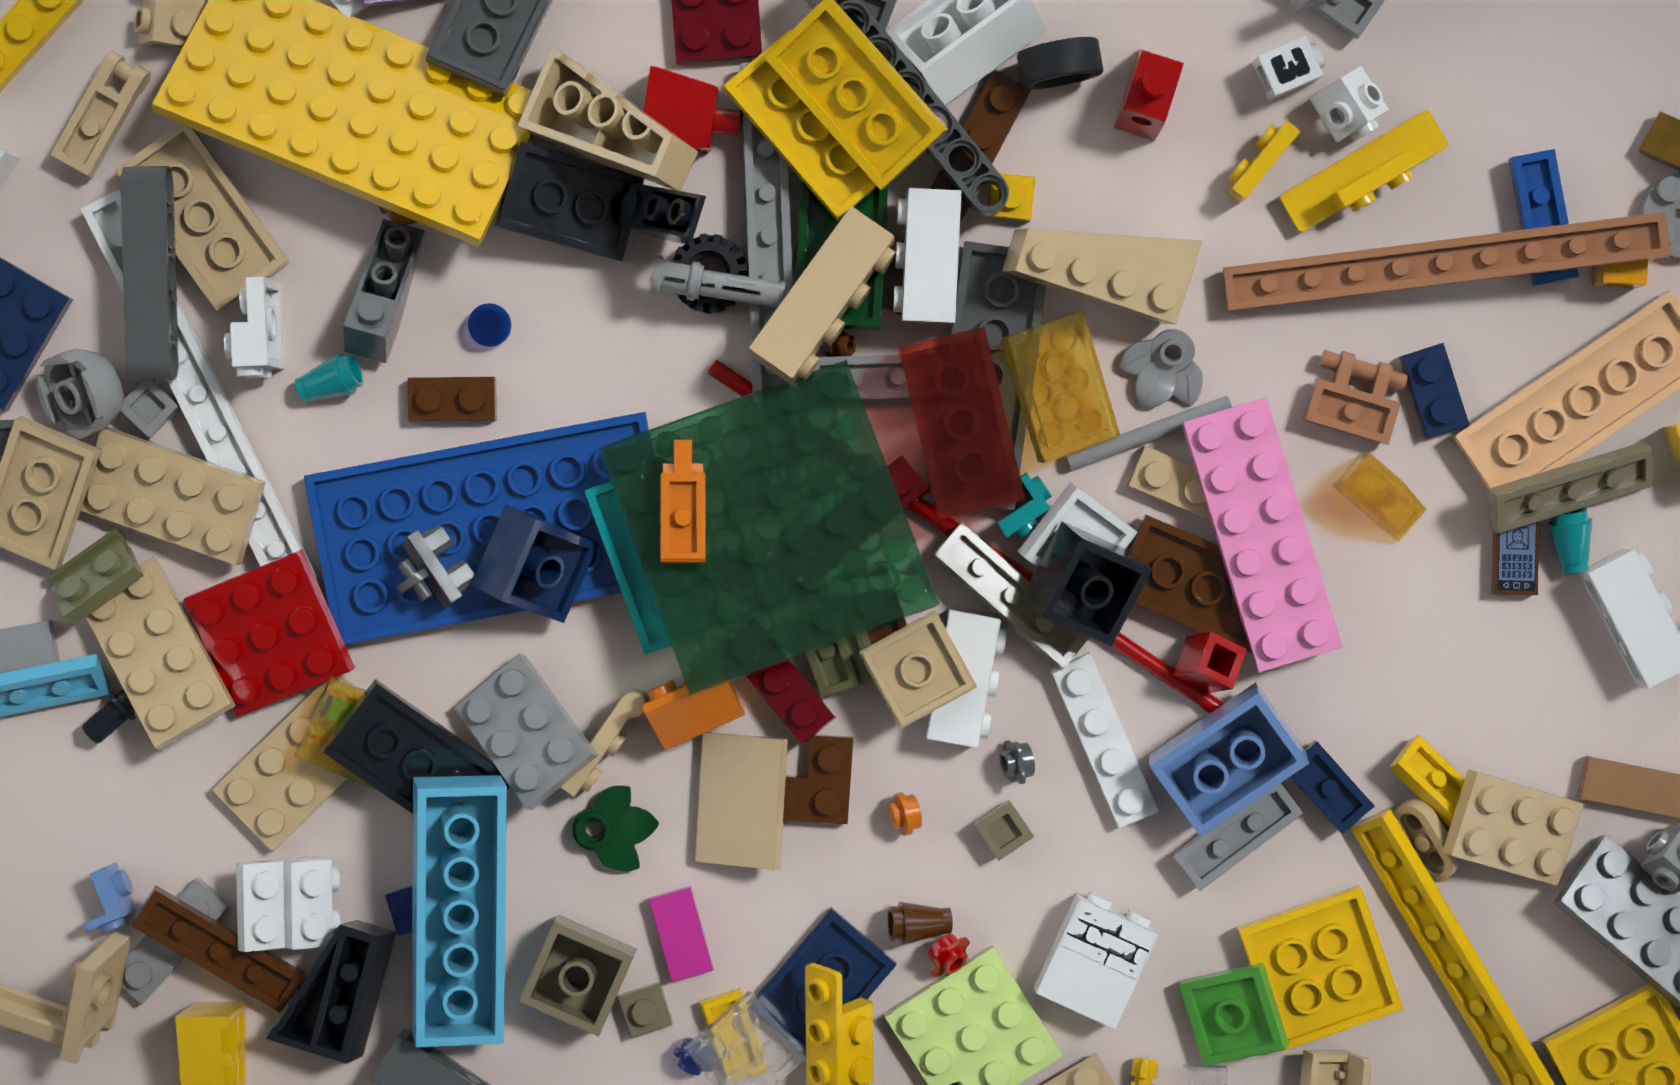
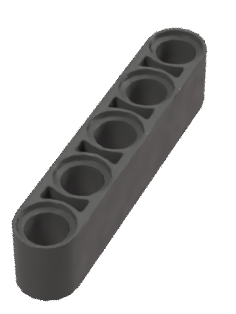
[121,166,179,381]

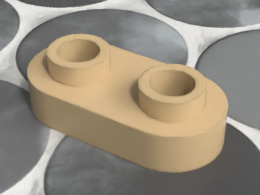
[1393,799,1460,882]

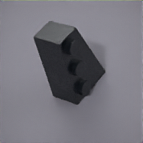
[266,920,396,1064]

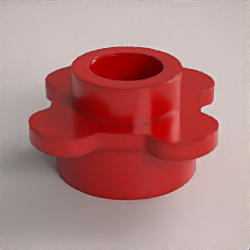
[927,934,970,977]

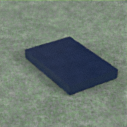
[748,907,897,1056]

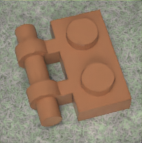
[1303,350,1408,445]

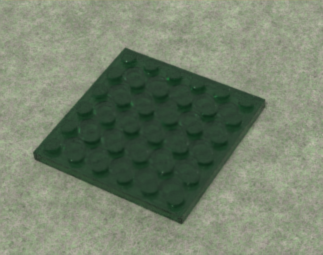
[599,360,939,696]

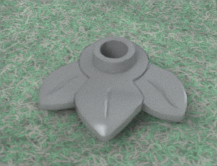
[1119,329,1203,409]

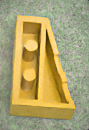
[175,1002,246,1085]

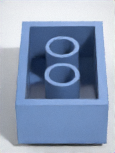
[1149,682,1309,837]

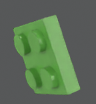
[1179,962,1289,1066]

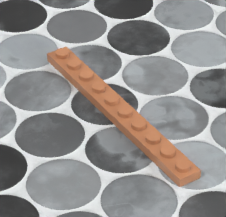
[1223,212,1671,312]

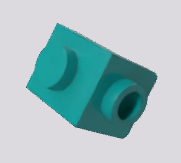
[996,472,1052,540]

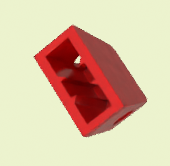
[1114,49,1184,141]
[644,66,742,153]

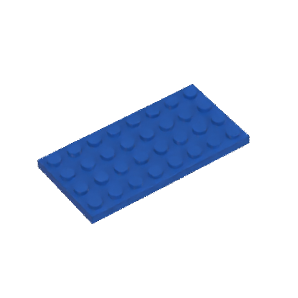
[304,412,656,644]

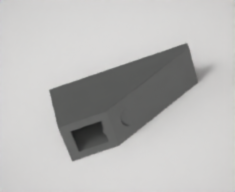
[343,219,425,363]

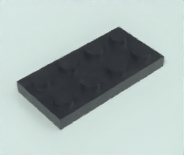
[322,679,510,814]

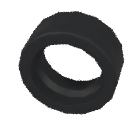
[1017,37,1104,89]

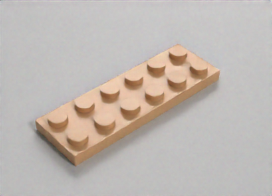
[1452,290,1680,489]

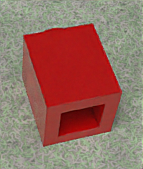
[1173,631,1247,693]

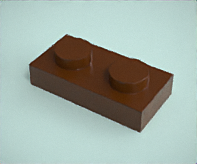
[408,377,497,421]

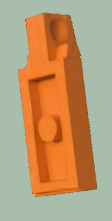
[661,440,706,564]

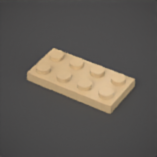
[115,123,290,312]
[81,427,266,566]
[86,557,236,750]
[212,674,363,852]

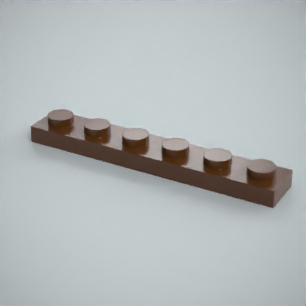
[882,70,1031,316]

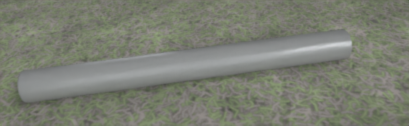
[1065,396,1232,471]

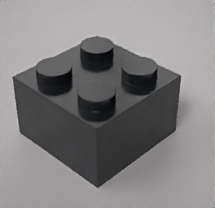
[1022,521,1153,646]

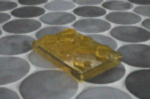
[1001,311,1120,463]

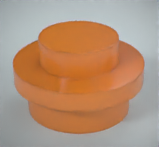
[887,792,922,836]

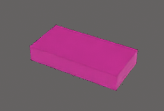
[649,886,714,982]

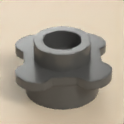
[1000,740,1035,784]

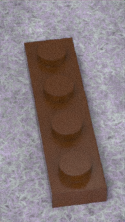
[131,885,304,1013]

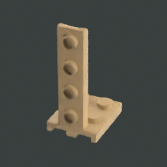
[0,931,131,1064]

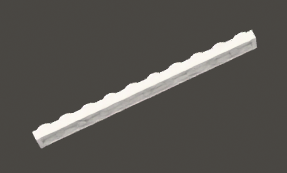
[81,189,318,578]

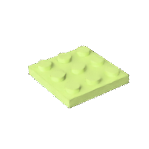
[884,945,1063,1085]

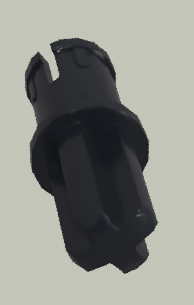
[82,689,136,744]

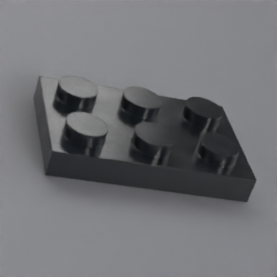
[495,141,644,261]

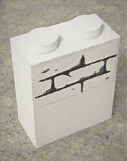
[1033,891,1159,1029]

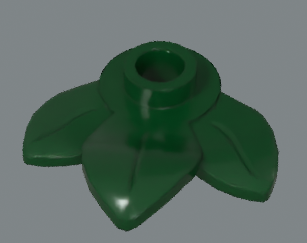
[572,785,659,871]

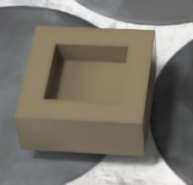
[974,800,1034,861]
[618,982,673,1038]

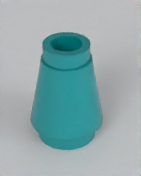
[295,353,364,403]
[1548,508,1593,573]

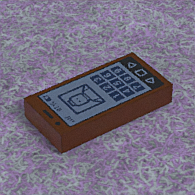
[1491,521,1540,595]

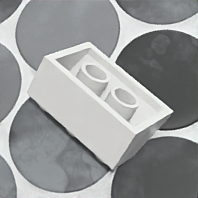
[886,0,1047,105]

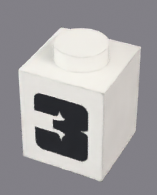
[1252,35,1325,102]

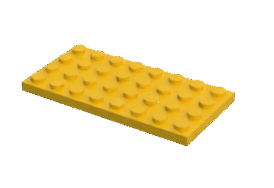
[152,0,533,247]

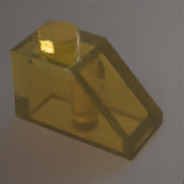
[1332,452,1427,542]

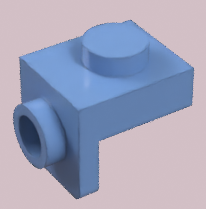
[83,862,136,934]

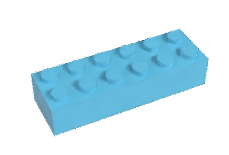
[411,775,507,1047]

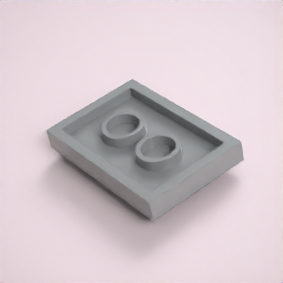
[454,653,598,810]

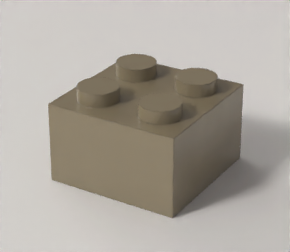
[519,914,637,1037]

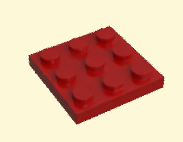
[183,549,355,717]

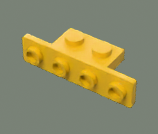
[1279,110,1448,233]
[805,963,873,1085]

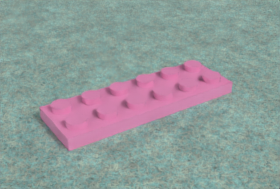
[1181,397,1342,673]

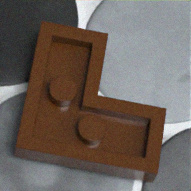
[783,734,854,824]

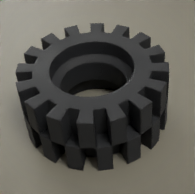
[670,233,748,314]

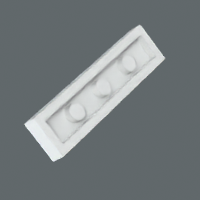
[1050,652,1159,829]

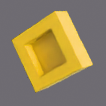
[988,173,1036,222]

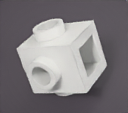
[1309,66,1389,143]

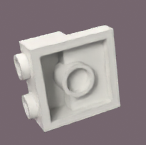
[224,277,284,379]
[236,856,341,952]

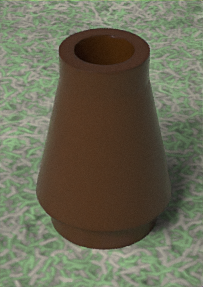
[887,902,953,945]

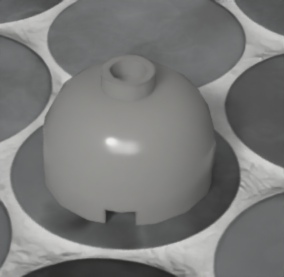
[36,349,124,439]

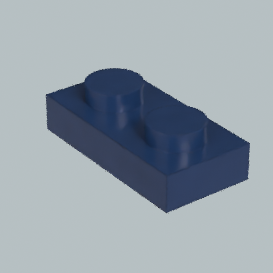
[1399,342,1470,438]
[1290,740,1374,835]

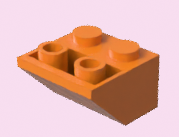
[641,662,746,750]

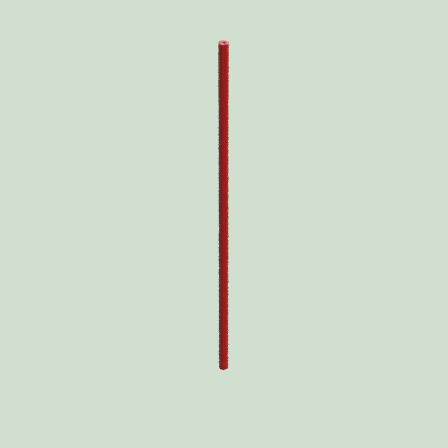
[707,359,1224,714]

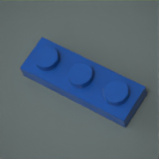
[1508,149,1579,286]

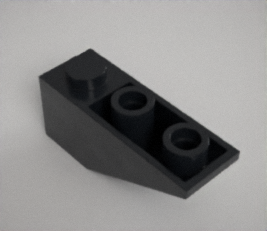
[618,182,706,244]

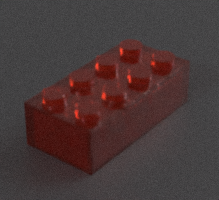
[897,327,1025,519]

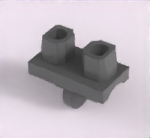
[397,526,475,609]

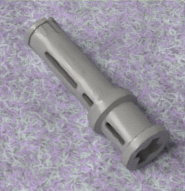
[651,255,786,308]

